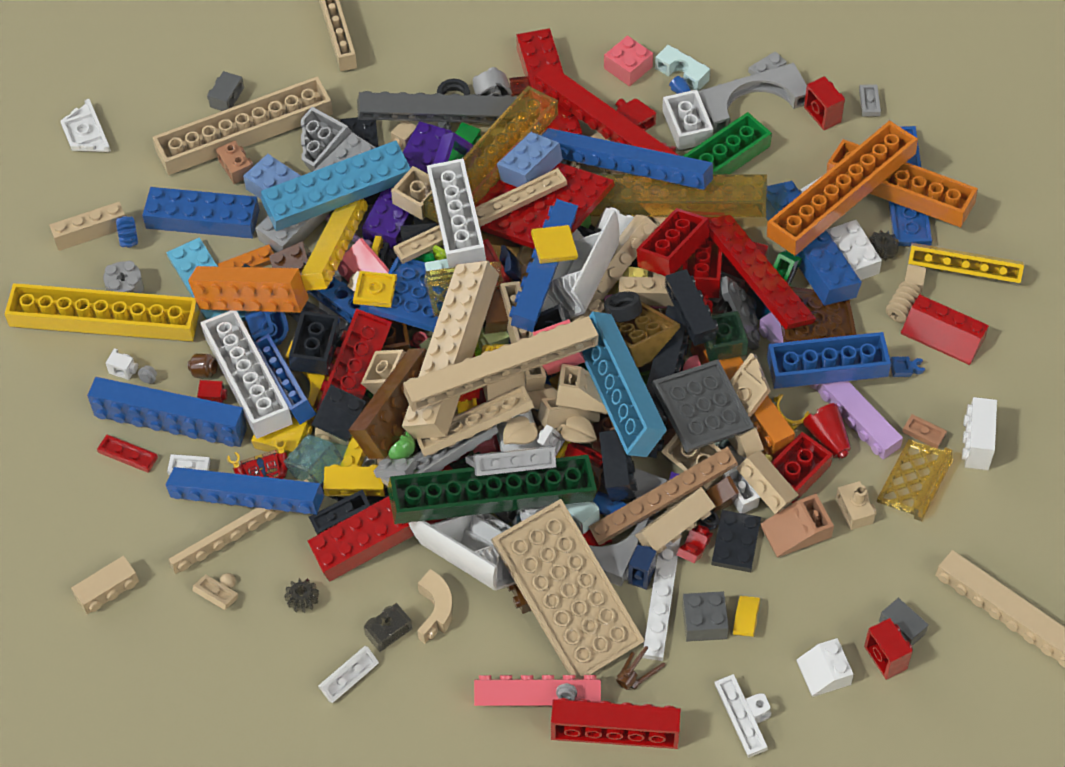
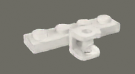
[714,674,771,758]

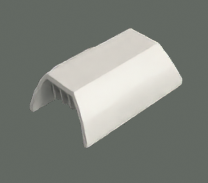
[541,211,620,318]
[409,513,516,591]

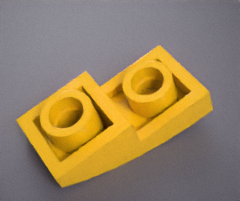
[733,596,760,637]

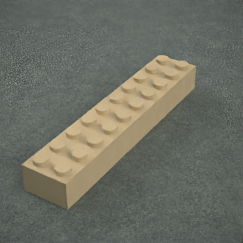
[153,76,333,175]
[402,261,499,439]

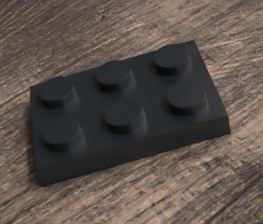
[711,510,761,573]

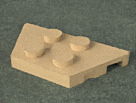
[730,353,771,418]

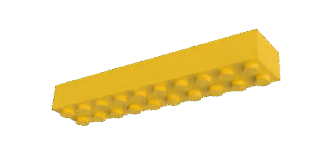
[4,283,200,342]

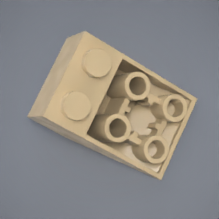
[556,364,608,414]

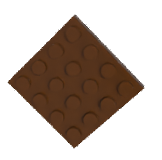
[781,287,857,342]

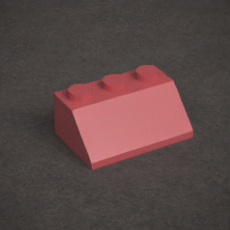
[337,238,389,283]

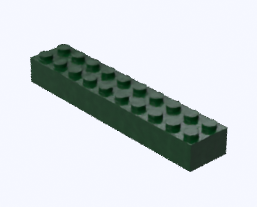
[388,455,597,524]

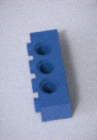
[307,276,377,323]

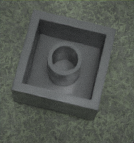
[682,591,729,642]

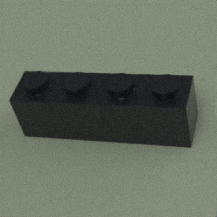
[665,269,719,346]

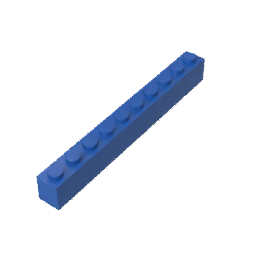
[541,128,713,190]

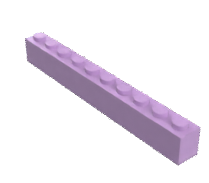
[759,313,903,459]

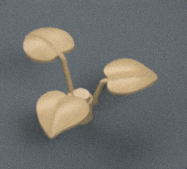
[503,384,596,445]

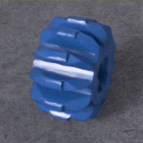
[116,216,138,248]

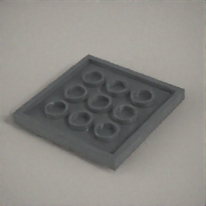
[651,360,754,453]

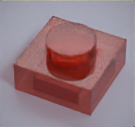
[509,76,529,96]

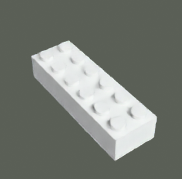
[427,159,486,268]

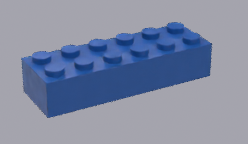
[142,187,260,239]
[767,332,891,389]

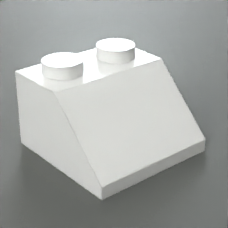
[797,638,854,697]

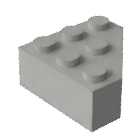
[301,107,352,172]

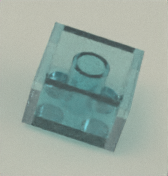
[283,434,343,484]

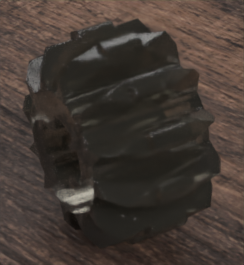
[869,230,899,261]
[284,578,319,613]

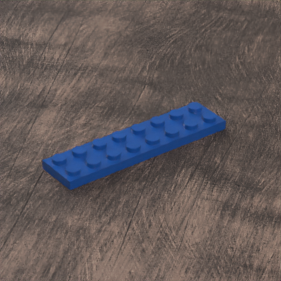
[880,126,932,246]

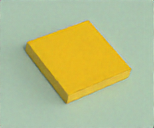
[531,225,578,264]
[353,271,397,308]

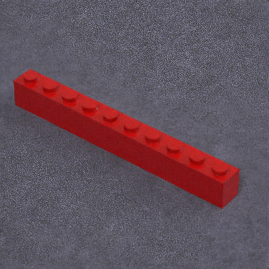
[535,63,678,155]

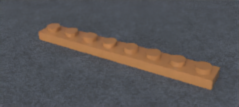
[589,446,738,545]

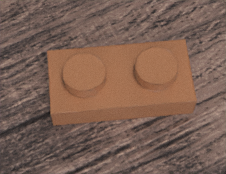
[902,414,947,449]

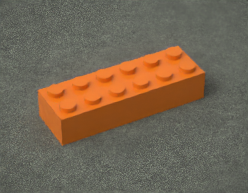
[188,266,309,313]

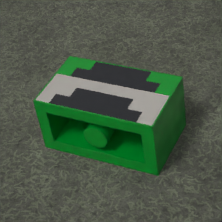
[773,250,802,286]

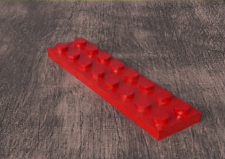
[708,215,816,330]

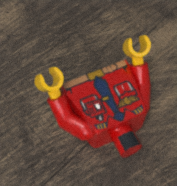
[227,438,289,479]

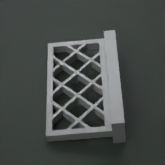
[466,446,556,476]

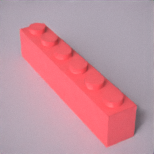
[474,675,601,706]

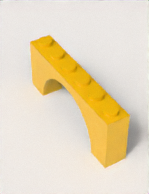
[251,341,336,460]

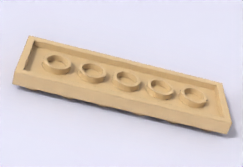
[417,385,534,457]

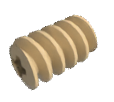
[886,281,921,323]

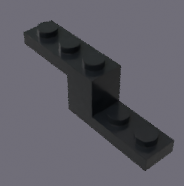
[309,487,389,535]

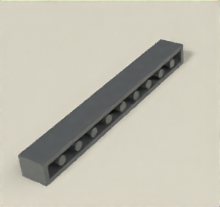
[357,91,537,124]

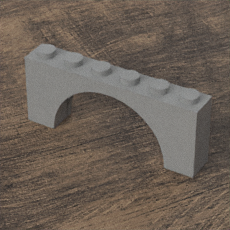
[698,63,807,133]
[589,468,667,586]

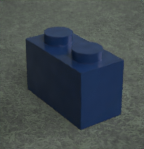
[628,544,657,590]

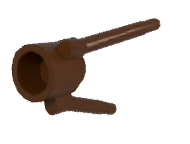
[616,646,665,690]

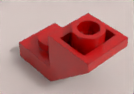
[676,525,714,563]

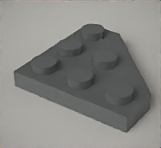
[720,276,760,350]

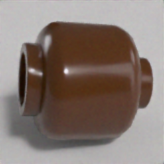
[188,353,218,378]

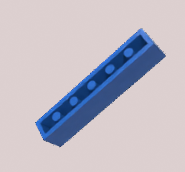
[254,333,316,424]

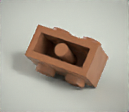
[216,141,254,184]

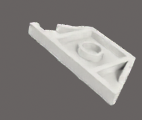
[60,99,111,152]

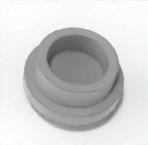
[138,366,157,384]
[556,683,577,701]

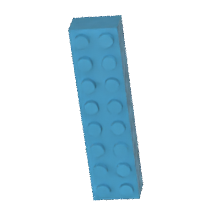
[261,141,411,231]
[582,311,667,457]

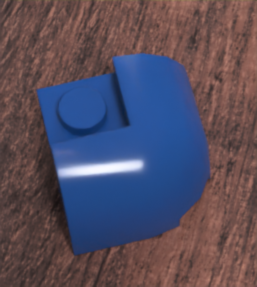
[245,311,289,346]

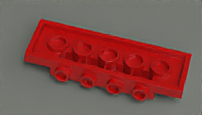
[316,308,392,411]

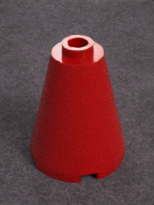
[803,403,851,459]

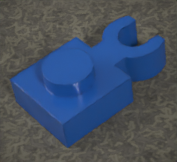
[890,356,925,377]

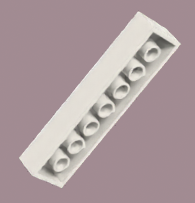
[200,310,293,439]

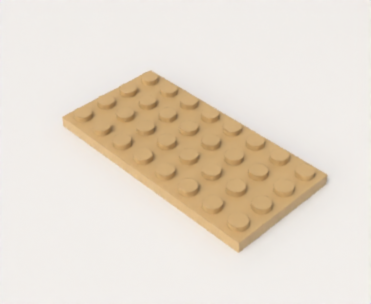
[491,499,645,679]

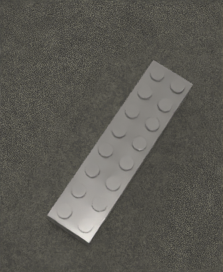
[255,133,376,252]

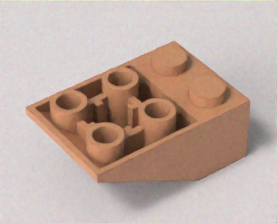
[760,494,834,558]

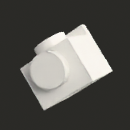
[106,348,138,380]

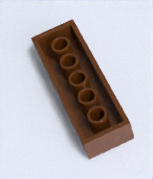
[348,348,427,459]

